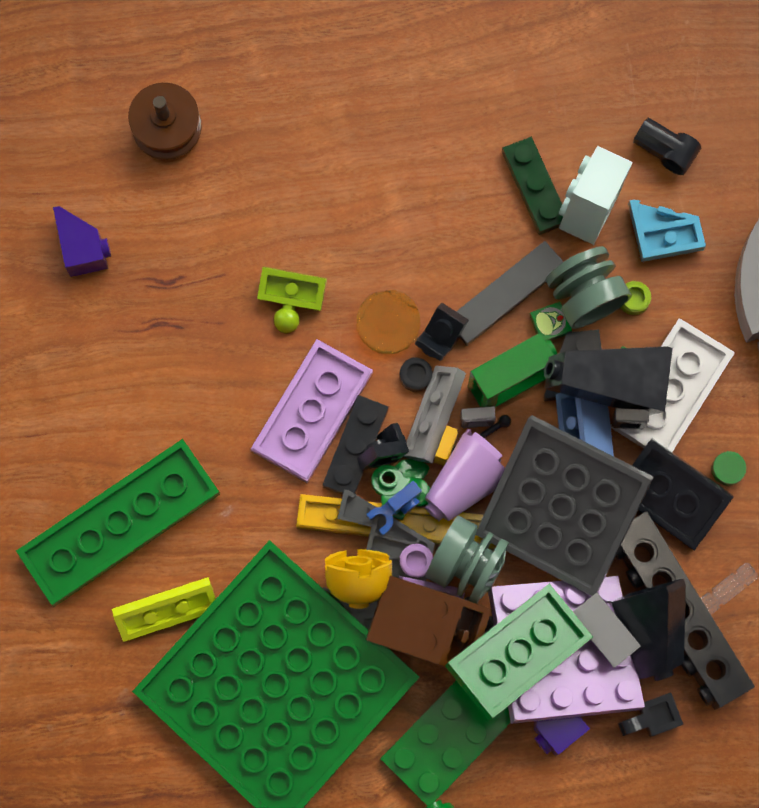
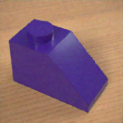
[53,206,111,277]
[534,717,590,756]

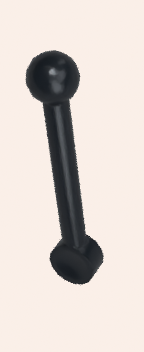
[452,415,511,452]

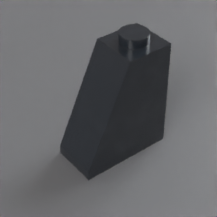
[611,578,686,681]

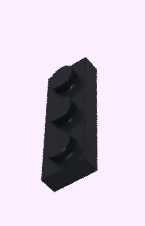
[322,395,389,495]

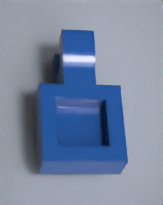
[366,480,422,537]

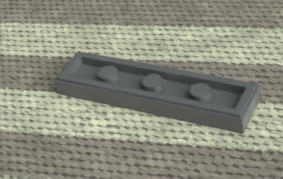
[456,241,563,346]

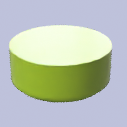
[620,281,651,315]

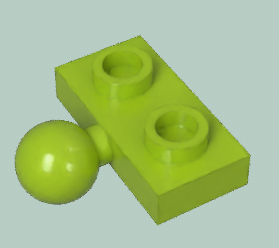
[257,267,327,333]

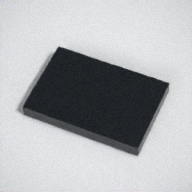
[632,438,734,551]

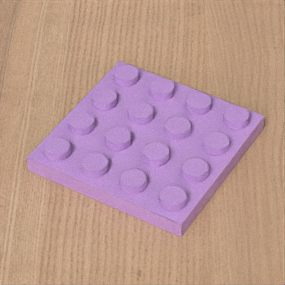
[488,576,645,724]

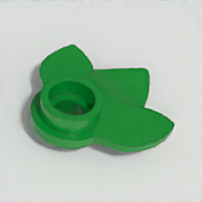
[371,459,430,520]

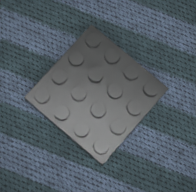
[476,415,654,596]

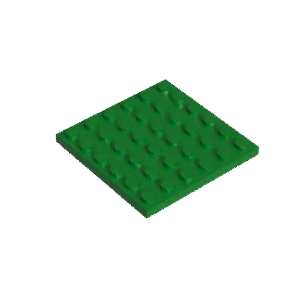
[132,540,420,808]

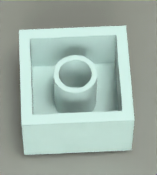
[558,146,633,245]

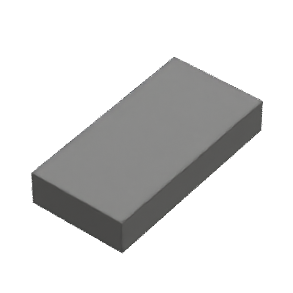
[573,593,641,668]

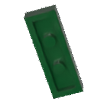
[502,136,563,235]

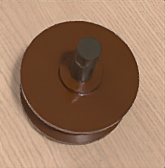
[128,82,202,160]

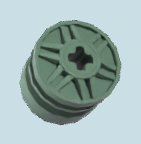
[545,246,632,329]
[425,515,509,604]

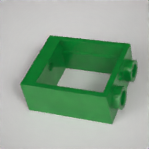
[468,333,557,408]

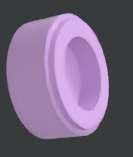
[400,544,433,578]

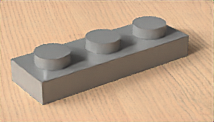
[404,366,466,463]

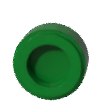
[711,451,746,486]

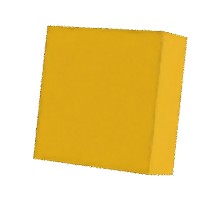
[434,425,458,466]

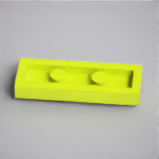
[112,577,216,642]

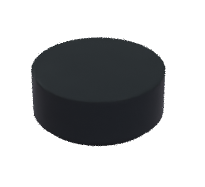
[400,358,432,392]

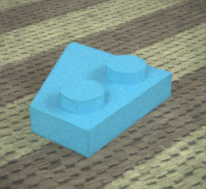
[628,199,706,262]

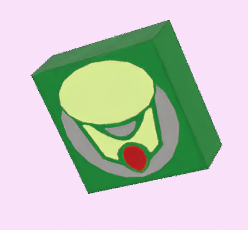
[529,301,572,341]

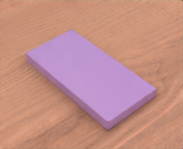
[251,339,373,483]

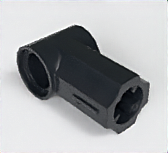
[633,117,702,175]

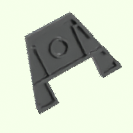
[322,489,435,613]

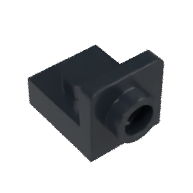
[415,303,469,361]
[357,423,409,470]

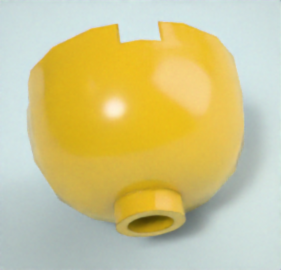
[325,549,392,609]

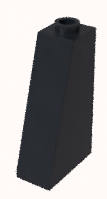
[544,346,673,416]

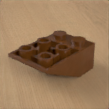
[366,576,492,667]

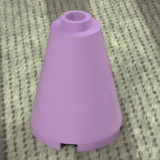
[425,429,506,521]

